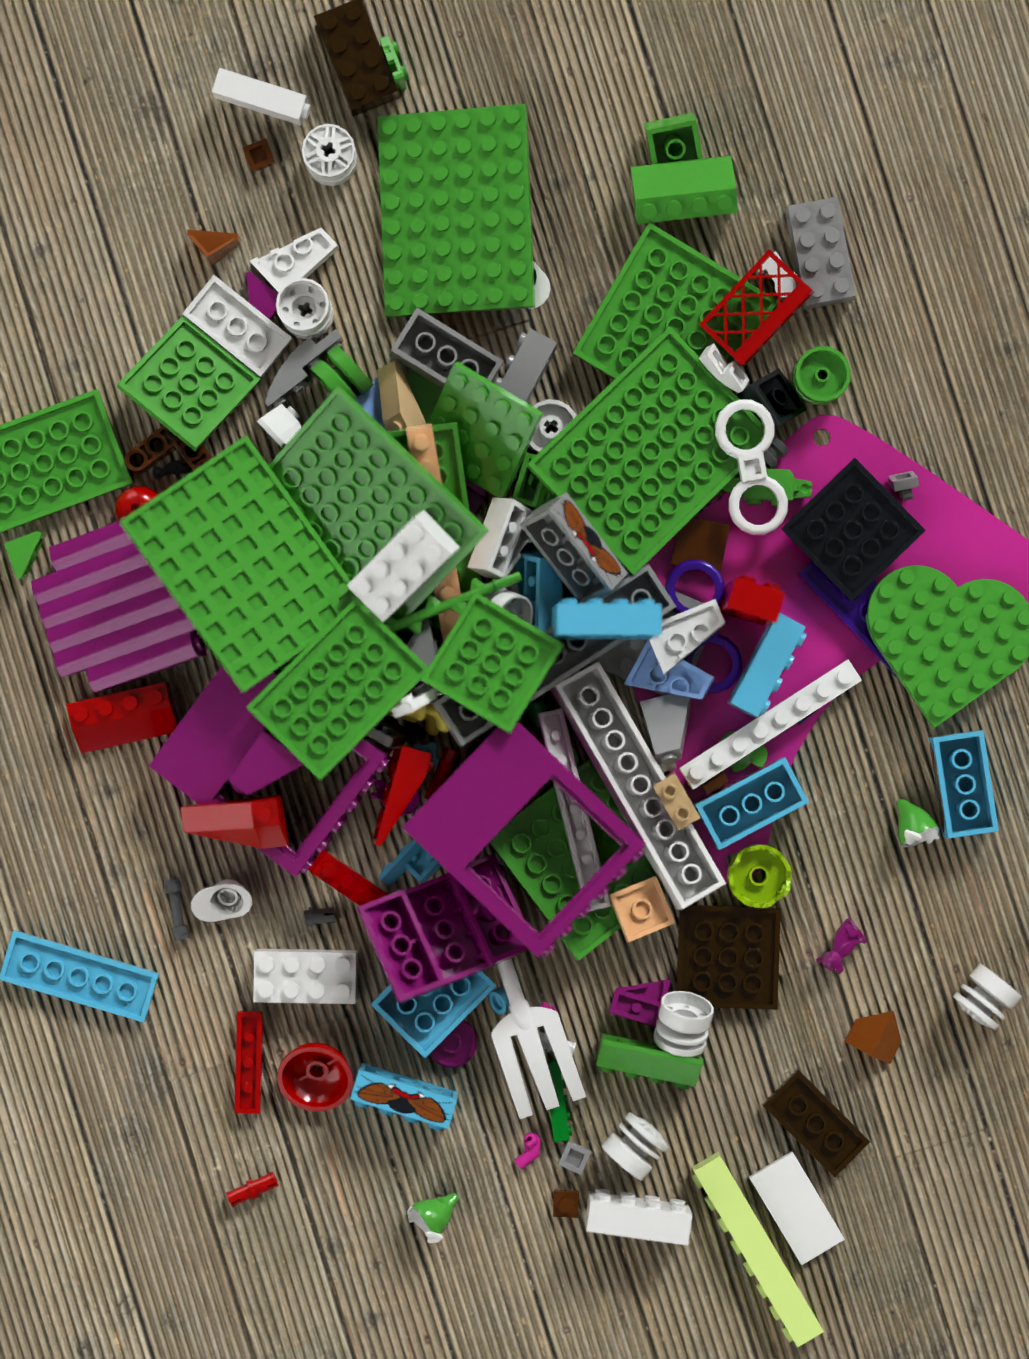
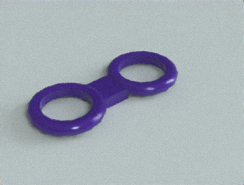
[665,560,742,693]

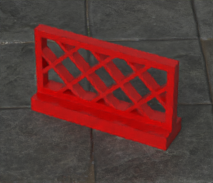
[699,249,814,367]

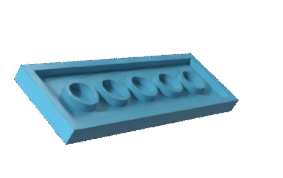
[0,930,160,1023]

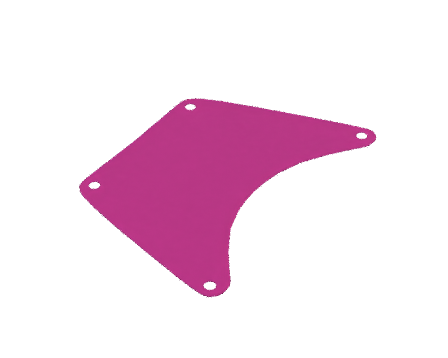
[619,415,1029,883]

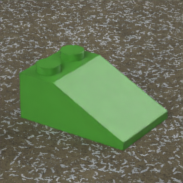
[643,112,703,164]

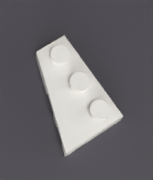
[649,599,725,675]
[391,683,442,718]

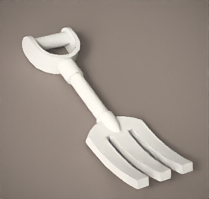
[491,870,586,1119]

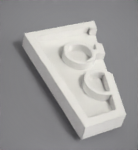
[250,228,339,293]

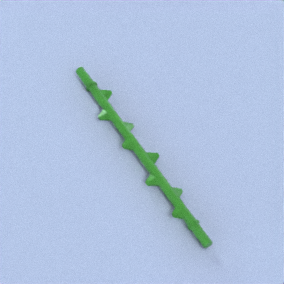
[280,571,523,672]

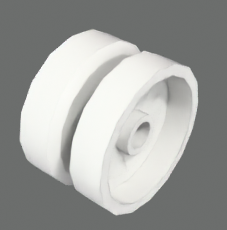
[529,399,576,454]

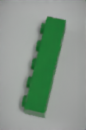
[547,1060,572,1142]

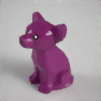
[816,918,867,974]

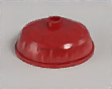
[277,1043,354,1111]

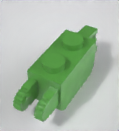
[721,469,812,506]

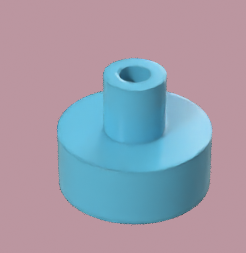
[489,987,510,1015]

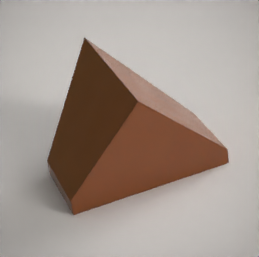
[187,230,241,266]
[845,1011,902,1064]

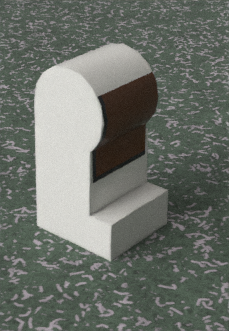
[754,251,796,301]

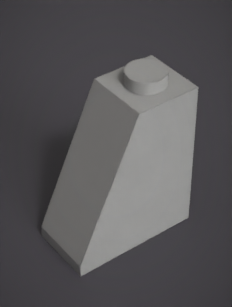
[640,694,691,765]

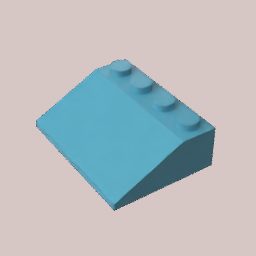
[371,971,497,1058]

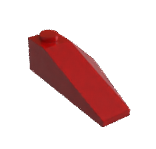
[372,745,434,846]
[180,795,289,849]

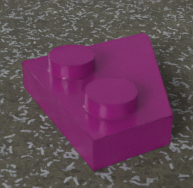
[608,980,671,1028]

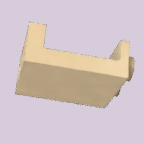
[653,771,700,830]

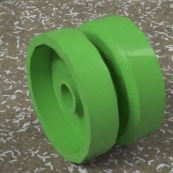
[310,344,374,401]
[792,346,851,406]

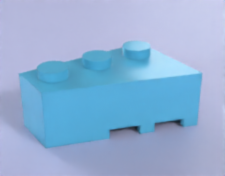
[514,548,563,632]

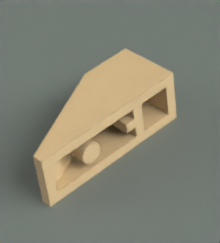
[377,359,426,431]

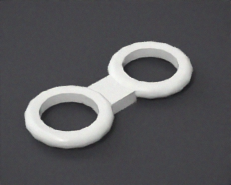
[715,400,788,535]

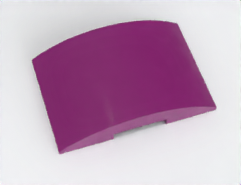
[357,853,529,1003]

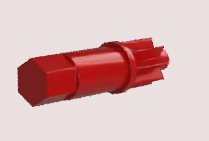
[424,747,459,801]

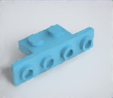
[378,839,442,886]

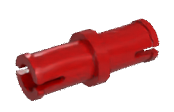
[226,1171,279,1208]

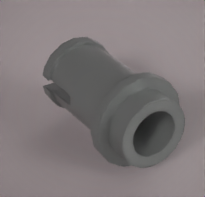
[304,906,336,927]

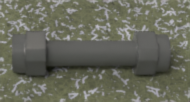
[164,878,189,941]

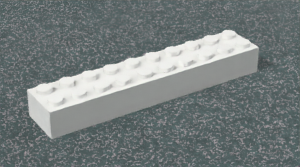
[550,661,726,910]

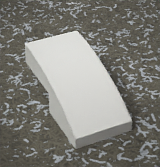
[699,343,749,393]

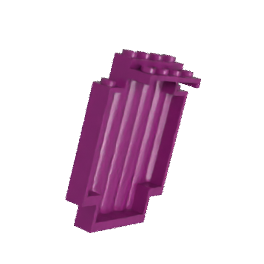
[31,520,207,692]

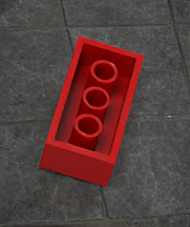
[719,574,786,627]

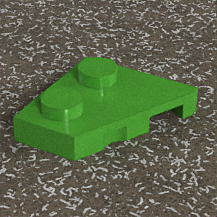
[379,35,409,92]

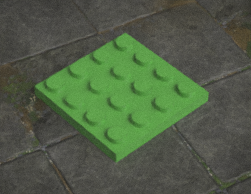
[117,315,261,452]
[428,362,544,498]
[421,592,564,734]

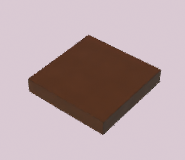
[670,517,730,573]

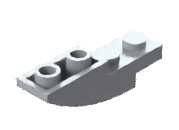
[265,329,344,410]

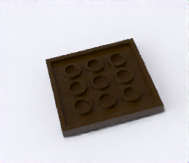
[676,905,781,1010]

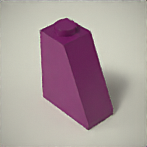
[228,728,303,795]

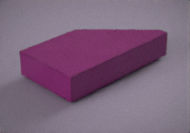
[246,271,278,320]

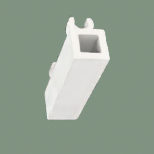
[212,68,311,126]

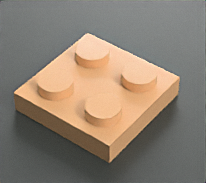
[608,876,675,942]

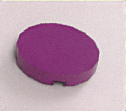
[430,1020,477,1068]

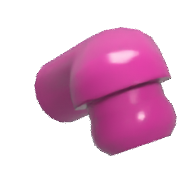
[514,1133,541,1170]

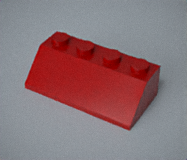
[66,682,179,753]

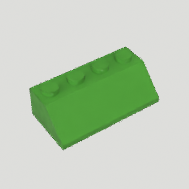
[631,156,738,224]
[595,1033,704,1089]

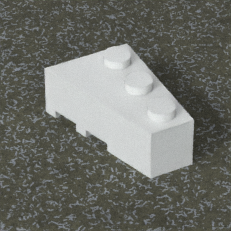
[467,497,533,579]

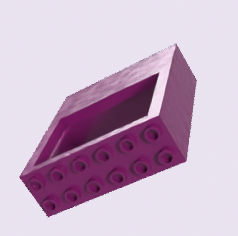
[149,665,393,877]
[402,722,646,958]

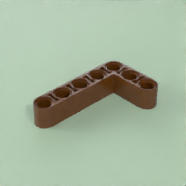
[125,426,213,473]

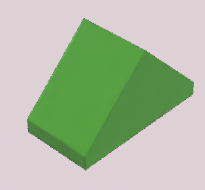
[4,531,46,580]

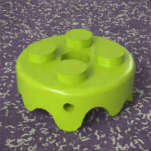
[727,844,792,908]

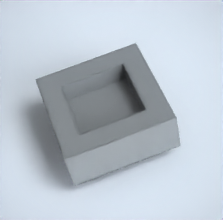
[558,1140,591,1175]

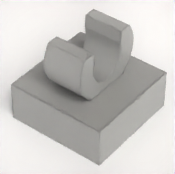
[888,471,919,501]

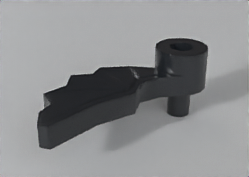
[152,460,193,480]

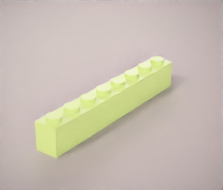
[691,1152,824,1347]

